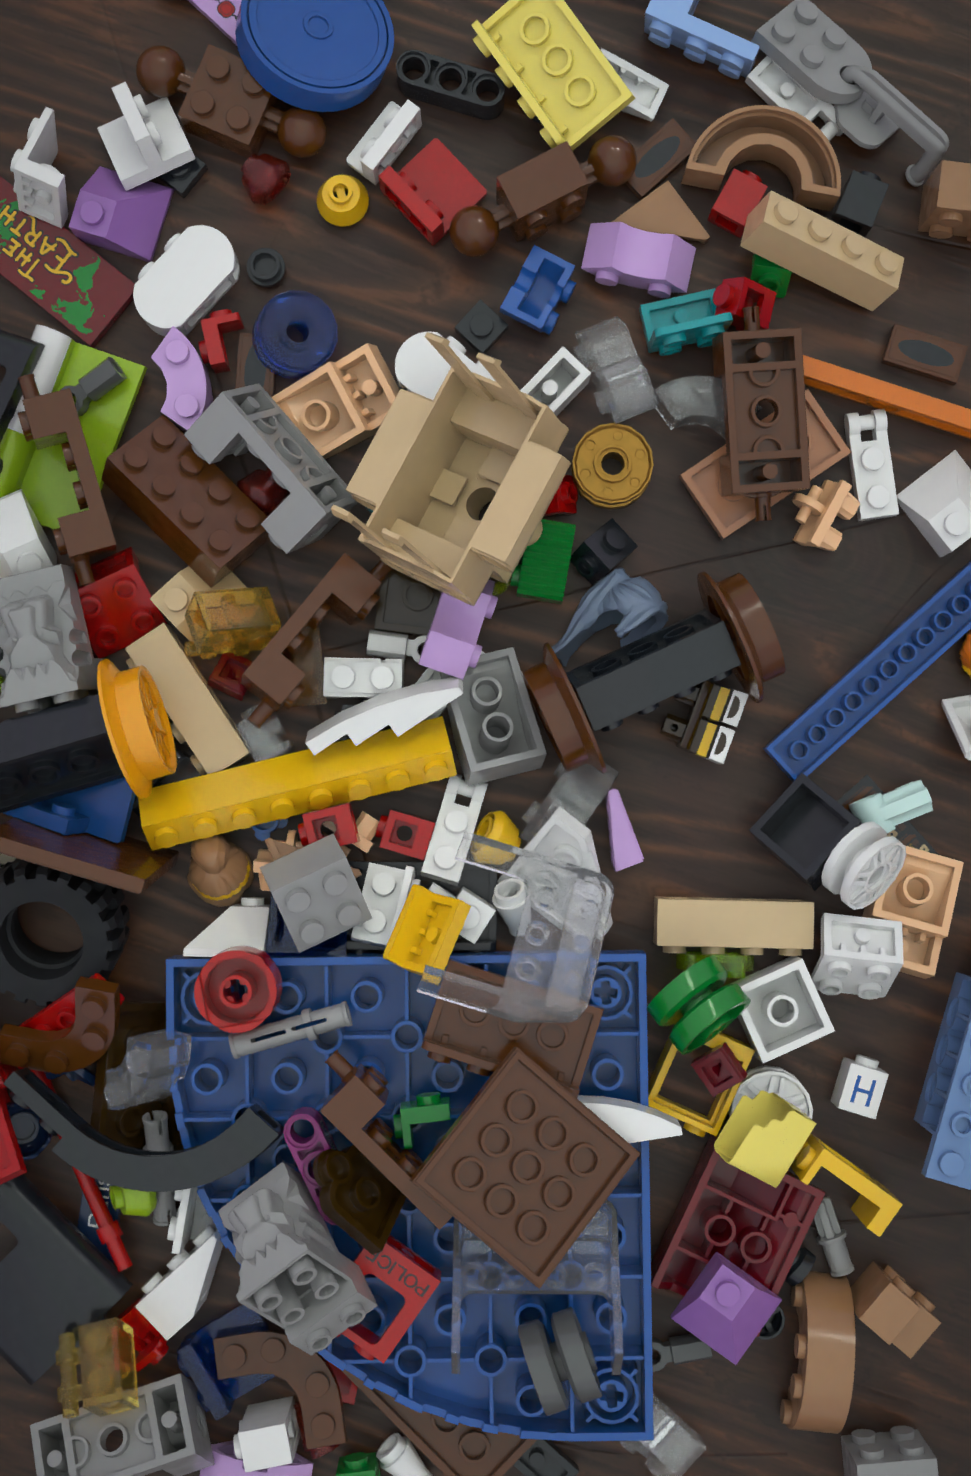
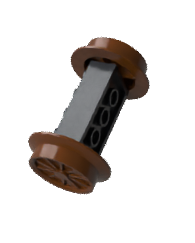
[521,571,785,774]

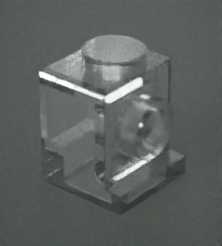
[235,704,295,762]

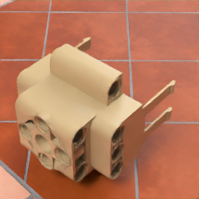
[331,332,571,606]

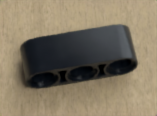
[396,50,505,120]

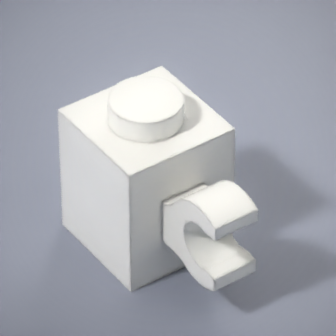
[429,882,496,944]

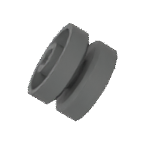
[518,1307,603,1416]

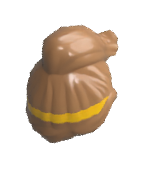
[187,834,254,908]

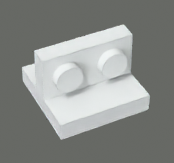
[97,81,196,191]

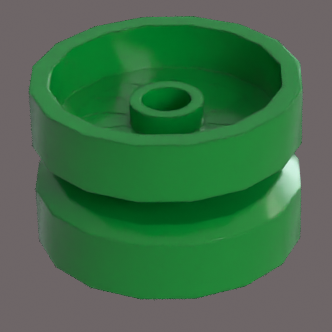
[647,955,751,1055]

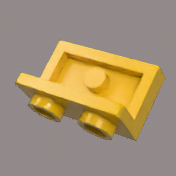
[383,884,471,981]

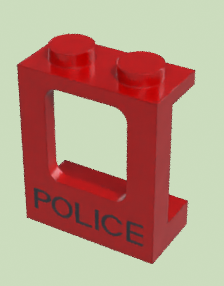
[337,1235,441,1364]

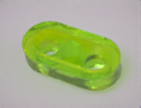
[676,951,754,978]

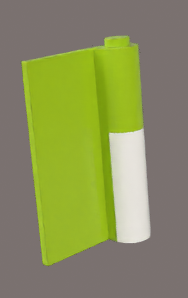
[0,324,147,529]

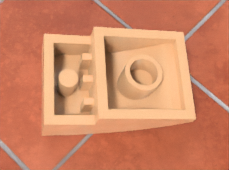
[271,343,400,459]
[862,846,964,979]

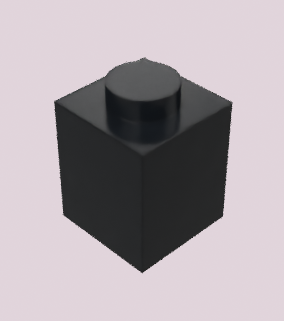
[831,170,889,237]

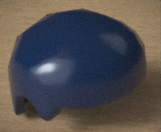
[7,1101,52,1160]

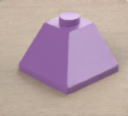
[68,166,174,262]
[670,1251,782,1365]

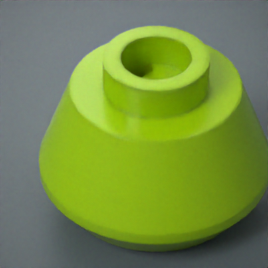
[109,1185,157,1217]

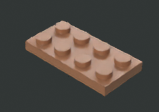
[679,389,851,540]

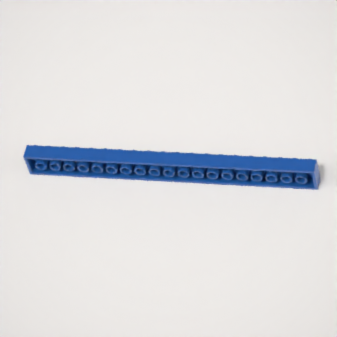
[762,560,971,782]

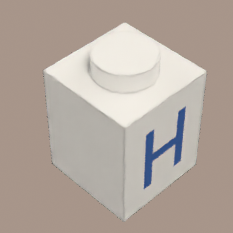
[830,1054,889,1119]

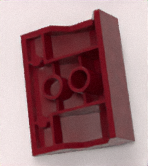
[651,1134,826,1337]

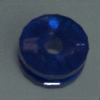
[252,290,338,379]

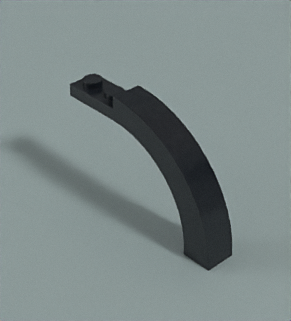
[3,1068,284,1192]

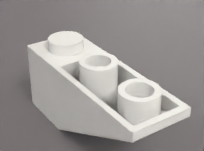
[135,1224,223,1341]

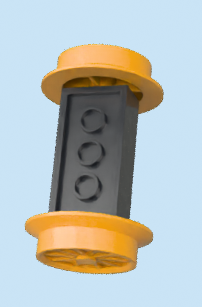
[0,659,177,813]

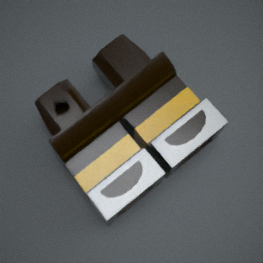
[659,681,749,764]

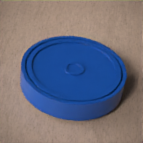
[235,0,394,112]

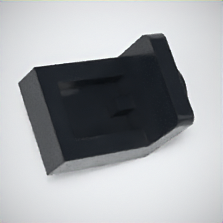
[570,518,638,585]

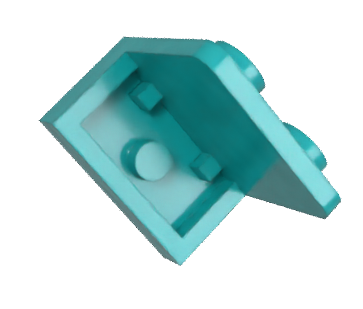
[639,288,733,356]

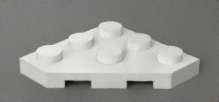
[497,806,613,950]

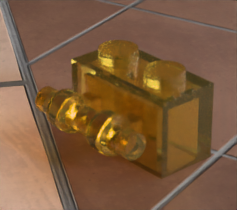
[184,587,282,659]
[55,1317,139,1419]

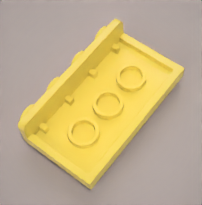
[471,0,636,151]

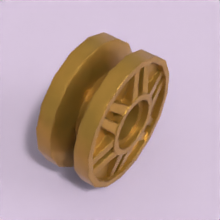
[571,423,654,510]

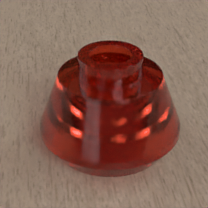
[241,153,291,205]
[237,468,288,516]

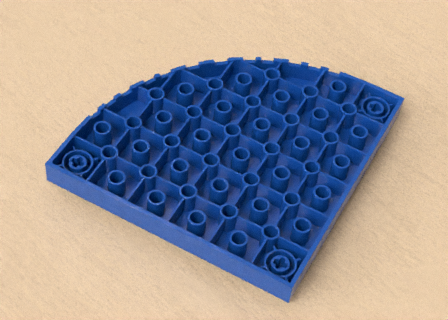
[166,950,654,1441]

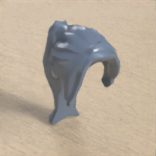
[552,567,668,667]

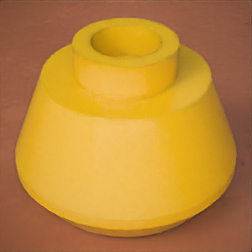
[317,174,369,227]
[471,810,521,861]

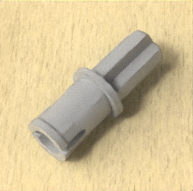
[814,1197,855,1277]

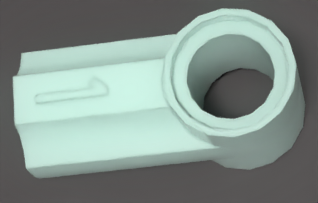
[849,780,933,833]

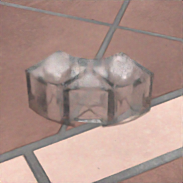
[573,316,659,424]
[650,375,762,439]
[520,762,619,842]
[104,1029,192,1110]

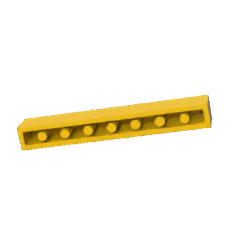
[138,716,457,851]

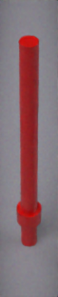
[29,1069,133,1272]

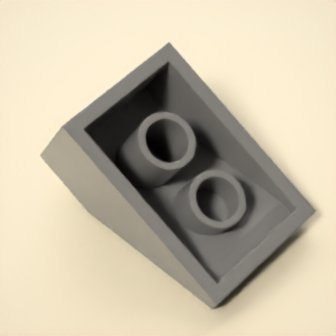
[440,647,547,787]

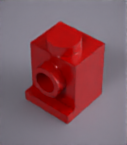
[713,277,777,331]
[298,803,360,847]
[375,809,436,860]

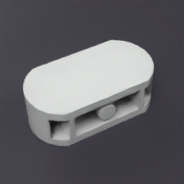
[133,225,240,337]
[395,331,496,400]

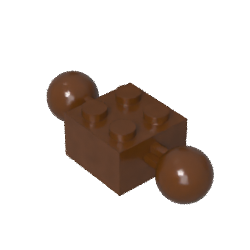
[136,44,327,161]
[449,135,637,257]

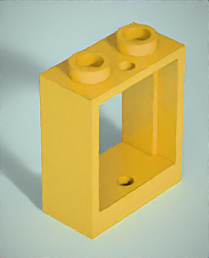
[648,1023,755,1137]

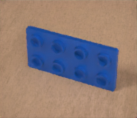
[3,777,136,843]

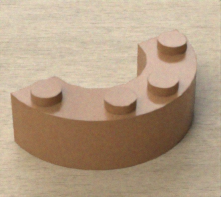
[681,105,841,211]
[780,1271,856,1434]

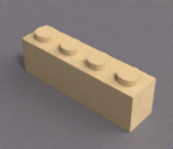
[740,190,904,311]
[125,623,254,776]
[653,896,814,956]

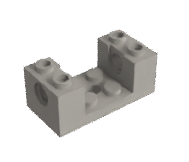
[184,383,357,554]
[30,1373,215,1476]

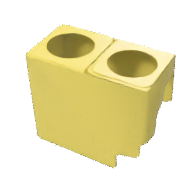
[714,1090,817,1188]

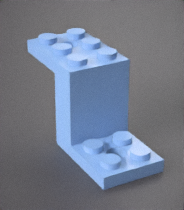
[644,0,760,79]

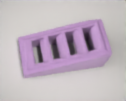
[605,788,644,872]

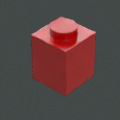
[707,168,768,239]

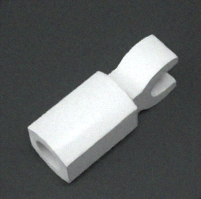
[366,629,427,663]

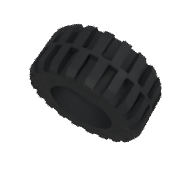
[0,858,130,1007]

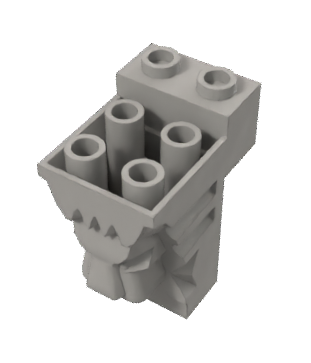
[0,564,103,714]
[218,1162,378,1355]

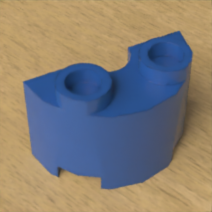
[500,245,576,335]

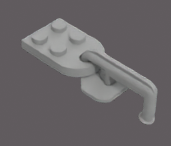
[751,0,949,187]

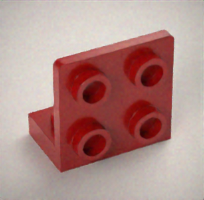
[378,138,487,246]
[74,547,167,658]

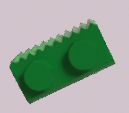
[510,519,576,604]

